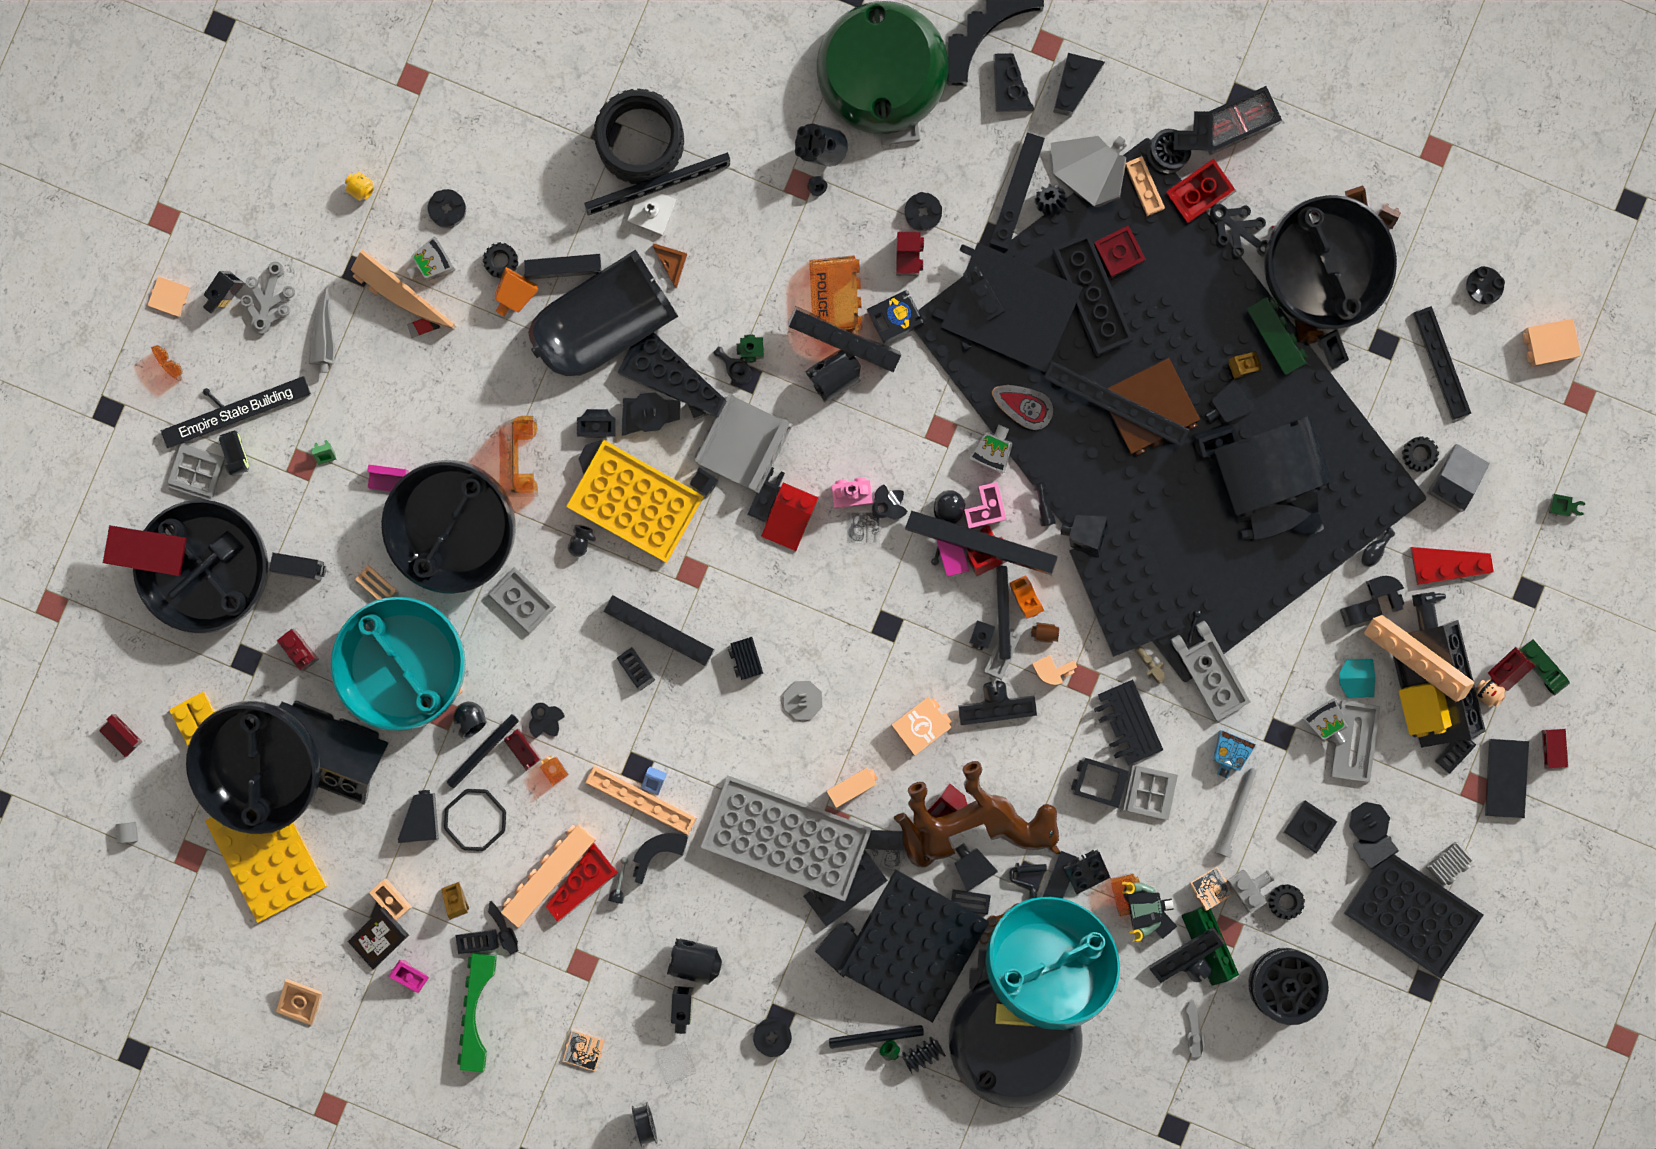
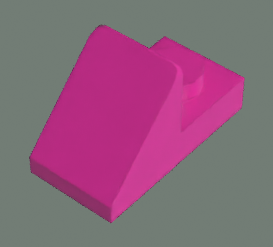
[388,960,429,993]

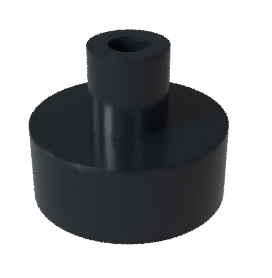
[807,176,828,196]

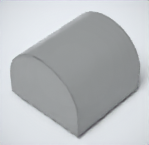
[116,822,138,843]

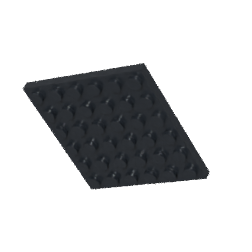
[838,869,990,1023]

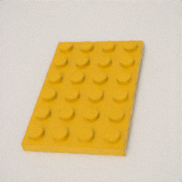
[566,440,704,563]

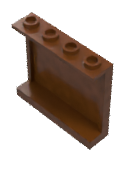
[1107,358,1200,456]

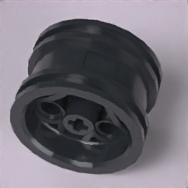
[1248,948,1329,1025]

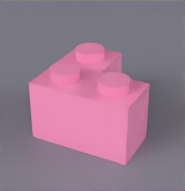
[964,482,1006,529]

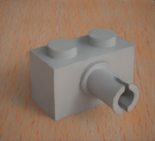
[1227,869,1274,913]

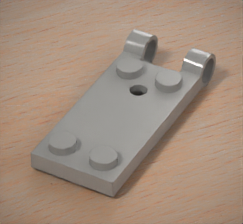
[1171,621,1250,721]

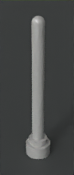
[1215,768,1256,858]

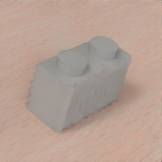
[1426,842,1473,885]

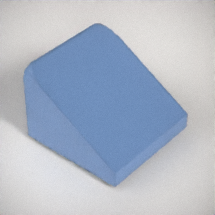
[641,767,667,795]

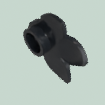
[872,484,908,520]
[529,703,565,738]

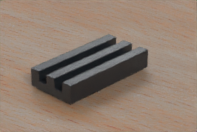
[951,889,991,914]

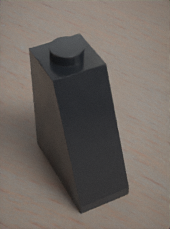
[398,790,439,843]

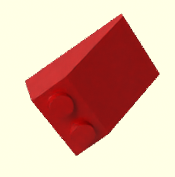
[1166,158,1237,223]
[761,482,819,551]

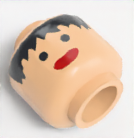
[1476,679,1506,707]

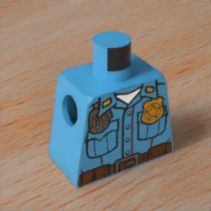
[1213,730,1256,778]

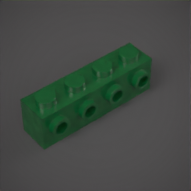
[1247,297,1308,375]

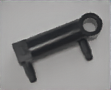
[1412,592,1446,630]

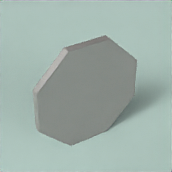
[783,681,822,720]

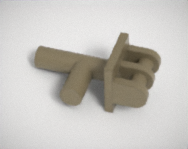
[1135,646,1165,683]

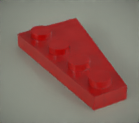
[1410,547,1494,585]
[546,843,618,922]

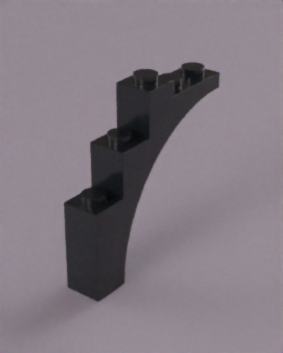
[948,0,1044,86]

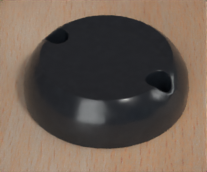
[1264,195,1397,330]
[381,460,516,594]
[133,500,268,634]
[186,701,321,834]
[949,978,1083,1108]

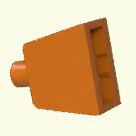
[494,267,538,316]

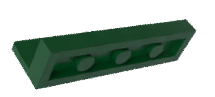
[1181,906,1239,986]

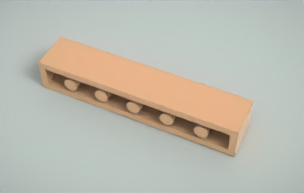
[1364,615,1475,702]
[501,825,596,928]

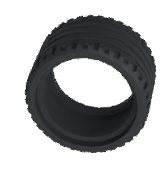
[594,88,685,184]

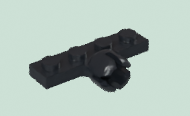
[958,681,1037,726]
[1149,927,1224,983]

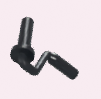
[1009,863,1047,899]

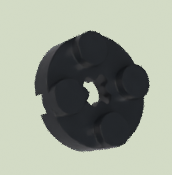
[428,189,466,228]
[904,192,942,231]
[753,1018,792,1057]

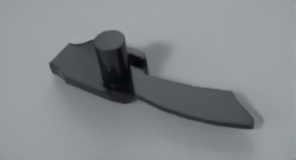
[488,901,519,955]

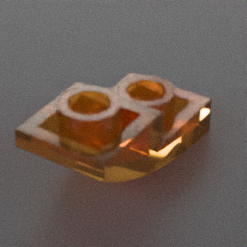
[151,345,183,381]

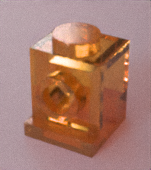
[540,755,570,786]

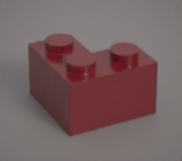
[896,232,924,276]

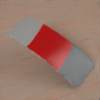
[407,318,440,338]

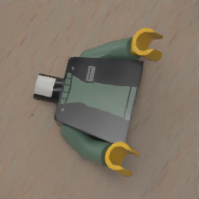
[1122,882,1174,942]

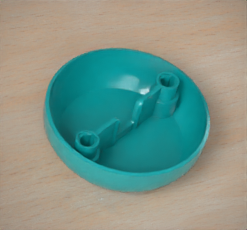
[331,597,466,731]
[986,897,1120,1030]

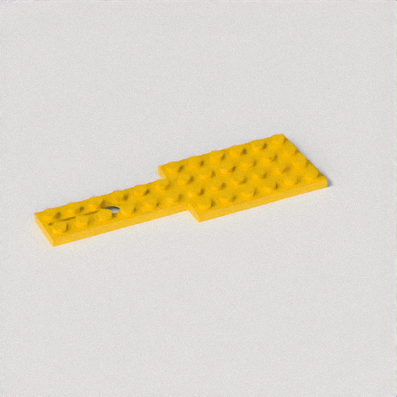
[169,692,327,923]

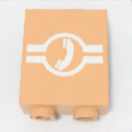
[892,697,952,755]

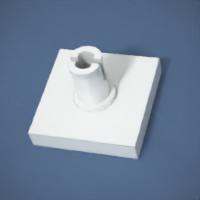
[627,192,677,236]

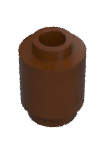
[1031,622,1059,643]

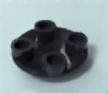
[1466,266,1505,304]

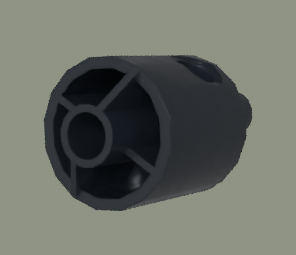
[795,123,848,167]
[805,349,861,402]
[667,938,722,985]

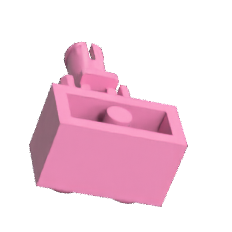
[832,477,873,509]

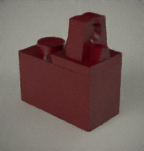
[276,629,319,671]

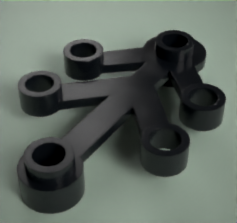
[1209,204,1268,258]

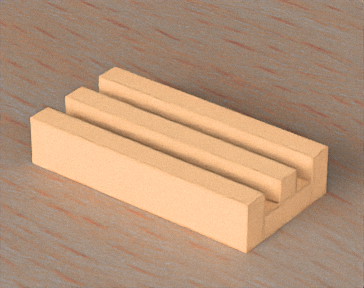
[355,565,397,600]

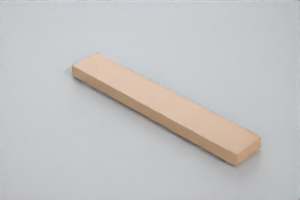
[585,766,697,835]

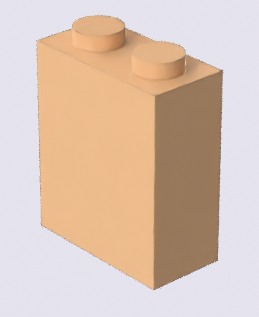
[1522,319,1581,367]
[827,767,878,808]

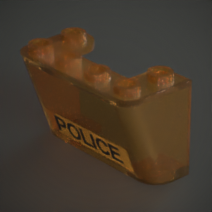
[809,255,862,335]
[499,416,538,497]

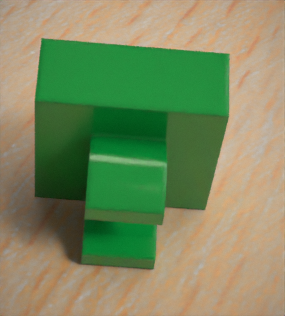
[312,440,337,465]

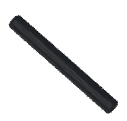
[996,566,1011,660]
[447,714,519,788]
[829,1025,924,1049]

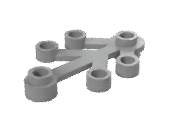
[241,261,295,334]

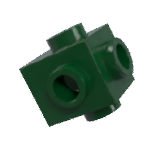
[736,334,764,363]

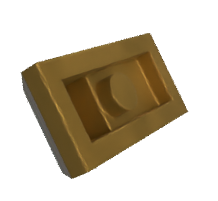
[1229,351,1262,379]
[441,882,469,920]

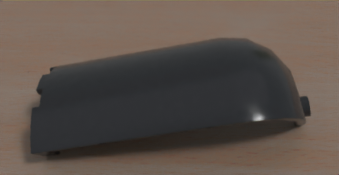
[528,249,679,376]

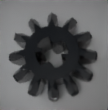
[1035,183,1068,217]

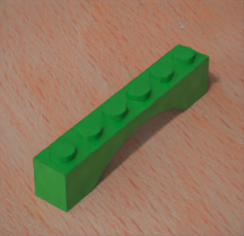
[457,953,497,1073]

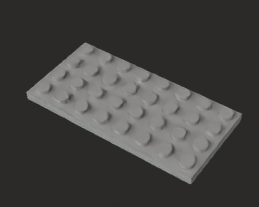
[701,775,872,902]

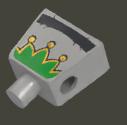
[407,236,455,281]
[970,425,1012,474]
[1303,698,1348,747]

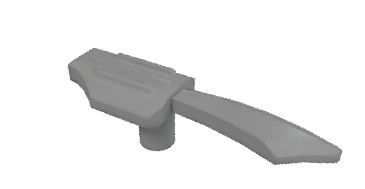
[1186,1000,1205,1058]

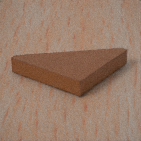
[653,243,687,288]

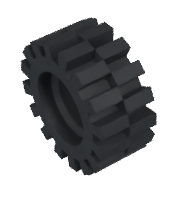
[483,242,519,279]
[1402,436,1439,472]
[1268,884,1305,920]

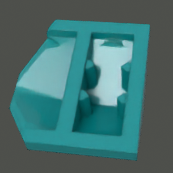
[1339,659,1375,698]

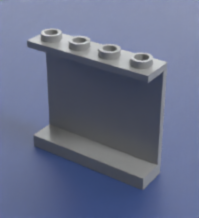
[695,393,793,494]

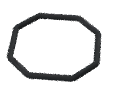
[444,789,506,851]

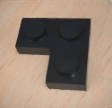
[1174,111,1214,151]

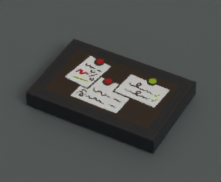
[347,907,409,970]

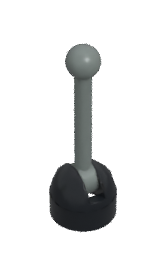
[608,857,628,904]

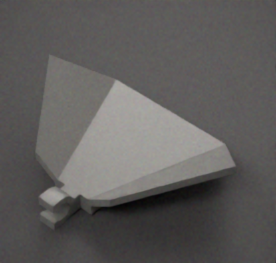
[1051,136,1127,207]

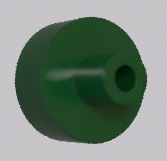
[880,1040,900,1061]

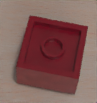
[1094,225,1146,280]

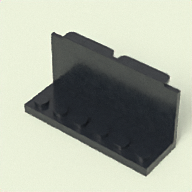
[1393,620,1486,748]
[279,701,389,805]

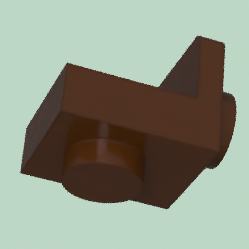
[1294,320,1324,344]

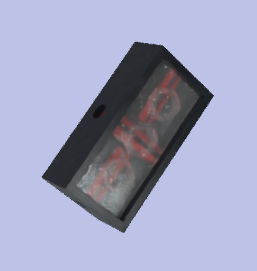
[1208,86,1282,155]

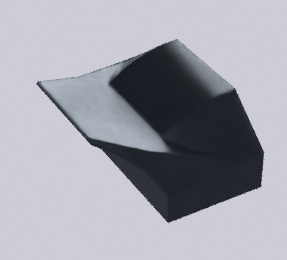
[577,409,616,438]

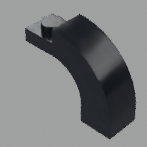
[633,833,689,884]

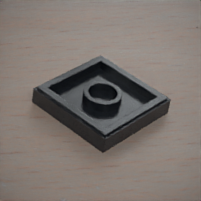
[1284,800,1338,854]

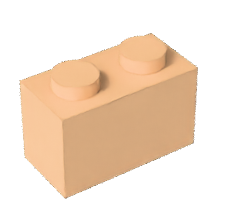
[369,879,412,921]

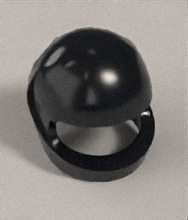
[934,490,966,524]
[453,701,487,739]

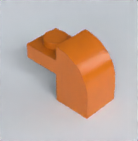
[1009,575,1044,619]

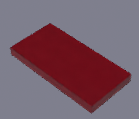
[102,525,187,576]

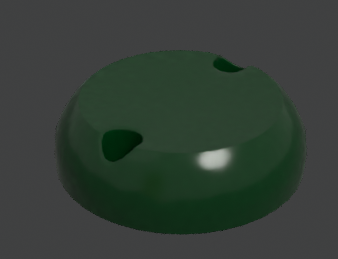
[817,1,949,134]

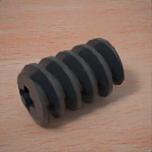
[902,1037,946,1075]

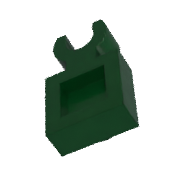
[1549,494,1585,516]

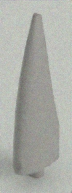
[309,287,335,373]

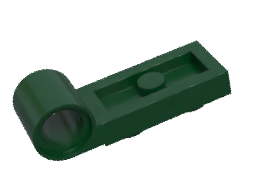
[1520,639,1570,696]

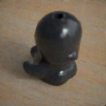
[568,525,596,557]

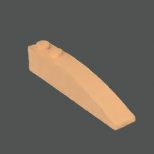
[351,249,456,329]

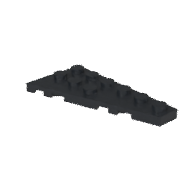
[618,332,727,418]

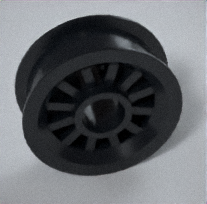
[1147,129,1191,174]
[632,1102,658,1148]

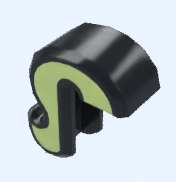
[219,430,249,476]

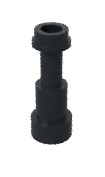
[1034,482,1056,526]

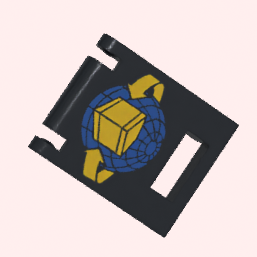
[867,290,925,344]

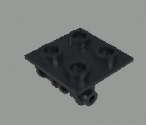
[1063,849,1111,895]

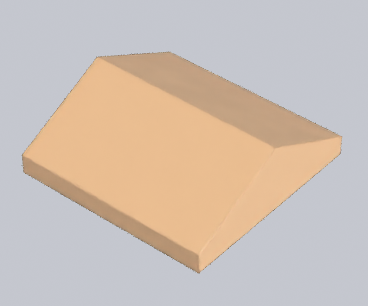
[276,979,322,1025]

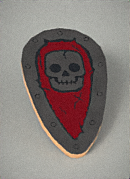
[992,385,1053,430]

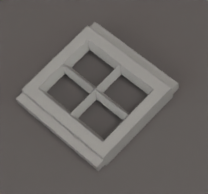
[167,443,225,501]
[1123,765,1178,820]

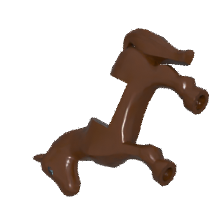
[894,761,1060,868]

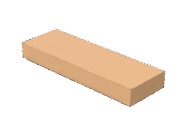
[1125,156,1165,217]

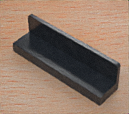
[524,254,602,280]

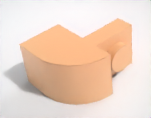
[1032,655,1077,685]

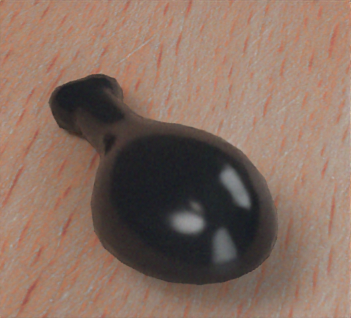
[713,347,752,384]
[1361,527,1395,567]

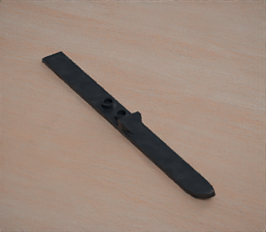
[961,132,1045,350]

